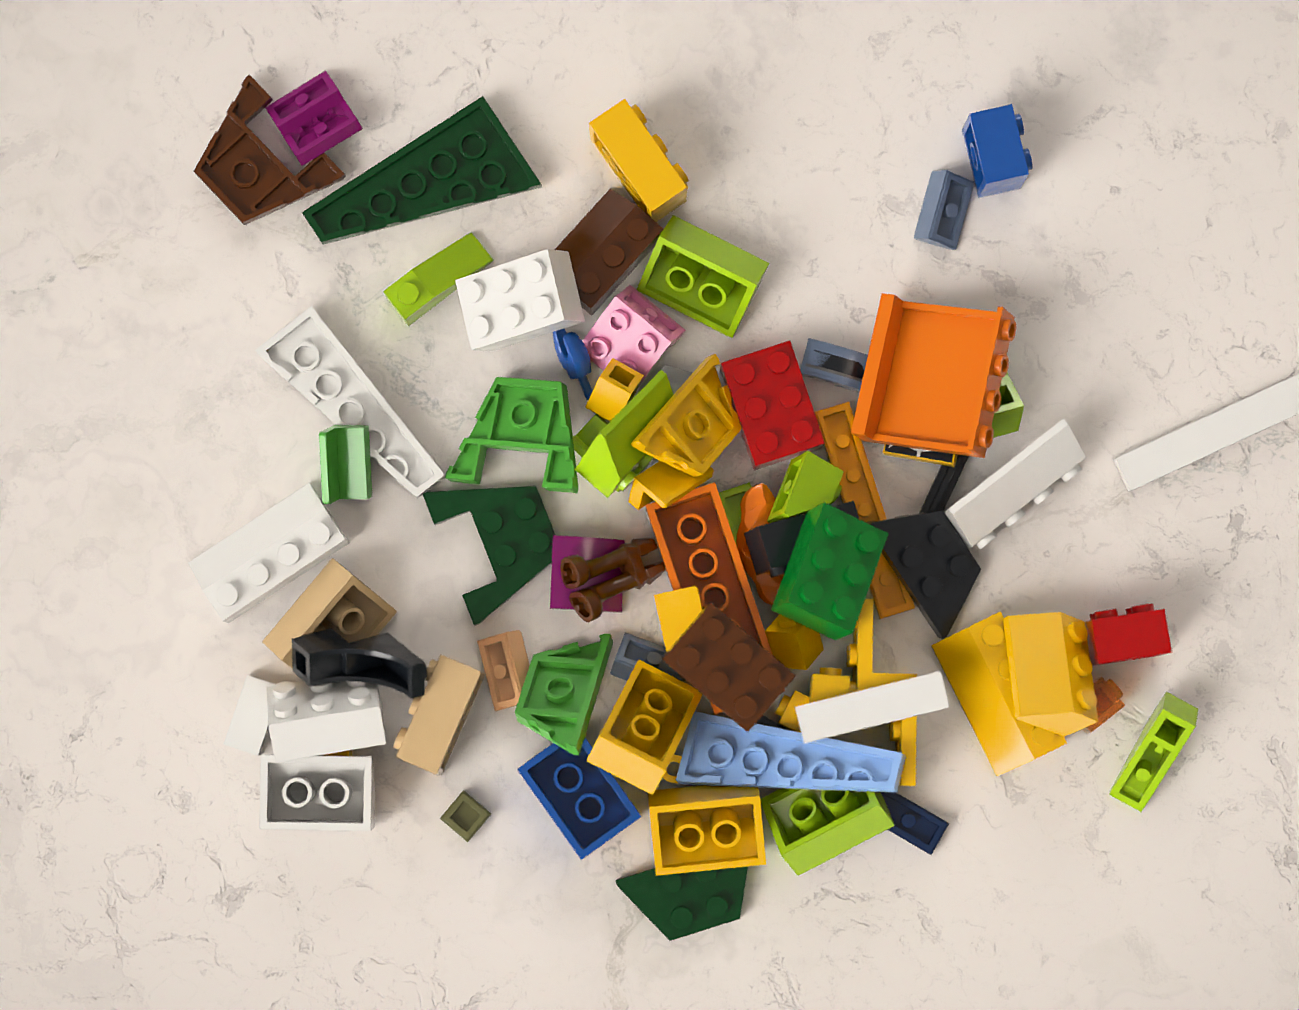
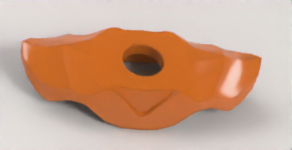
[736,483,784,606]

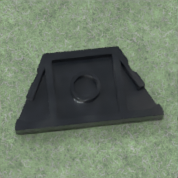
[866,510,981,639]

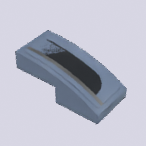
[800,338,868,392]

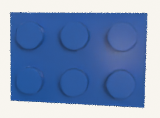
[517,737,642,860]

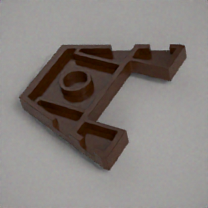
[193,74,346,225]

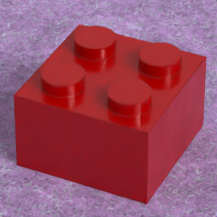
[1085,603,1172,666]

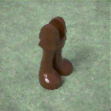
[560,538,665,623]

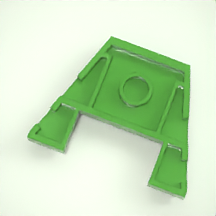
[445,377,579,493]

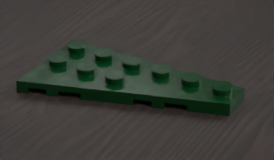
[302,96,542,245]

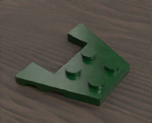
[423,486,555,626]

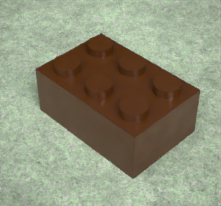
[661,602,796,733]

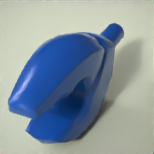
[553,329,592,400]

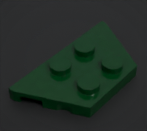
[615,866,748,941]

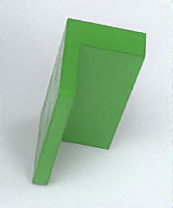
[319,425,372,504]

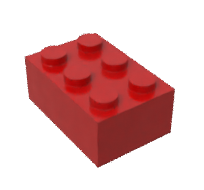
[720,340,825,471]

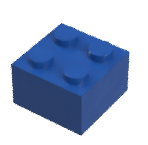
[962,104,1033,198]

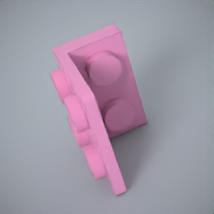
[582,285,685,386]

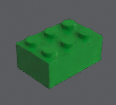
[771,502,888,641]

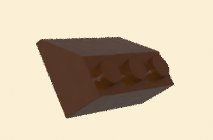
[554,189,663,316]

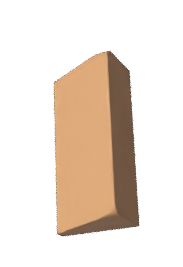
[477,630,530,711]

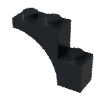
[292,628,427,699]

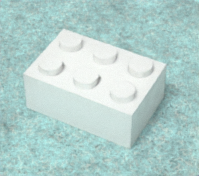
[455,249,585,351]
[266,681,386,763]

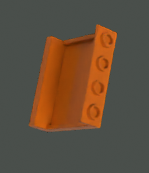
[851,293,1016,458]

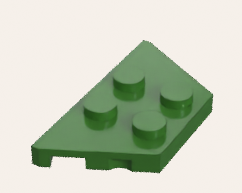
[514,634,613,756]

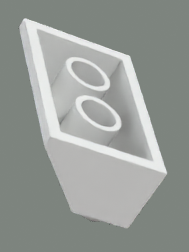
[259,755,375,831]

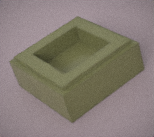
[440,790,491,842]

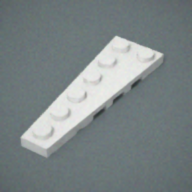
[255,306,445,499]

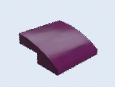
[265,70,363,166]
[550,535,625,613]

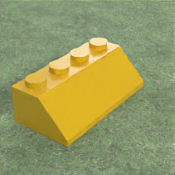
[931,611,1067,776]

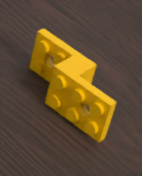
[846,598,917,786]

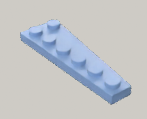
[676,711,906,792]

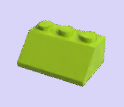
[636,215,769,338]
[575,370,674,498]
[760,788,895,876]

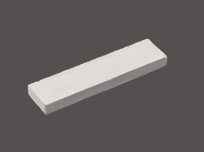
[795,671,950,743]

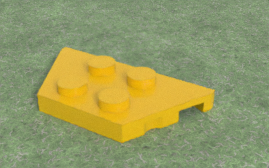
[630,354,742,478]

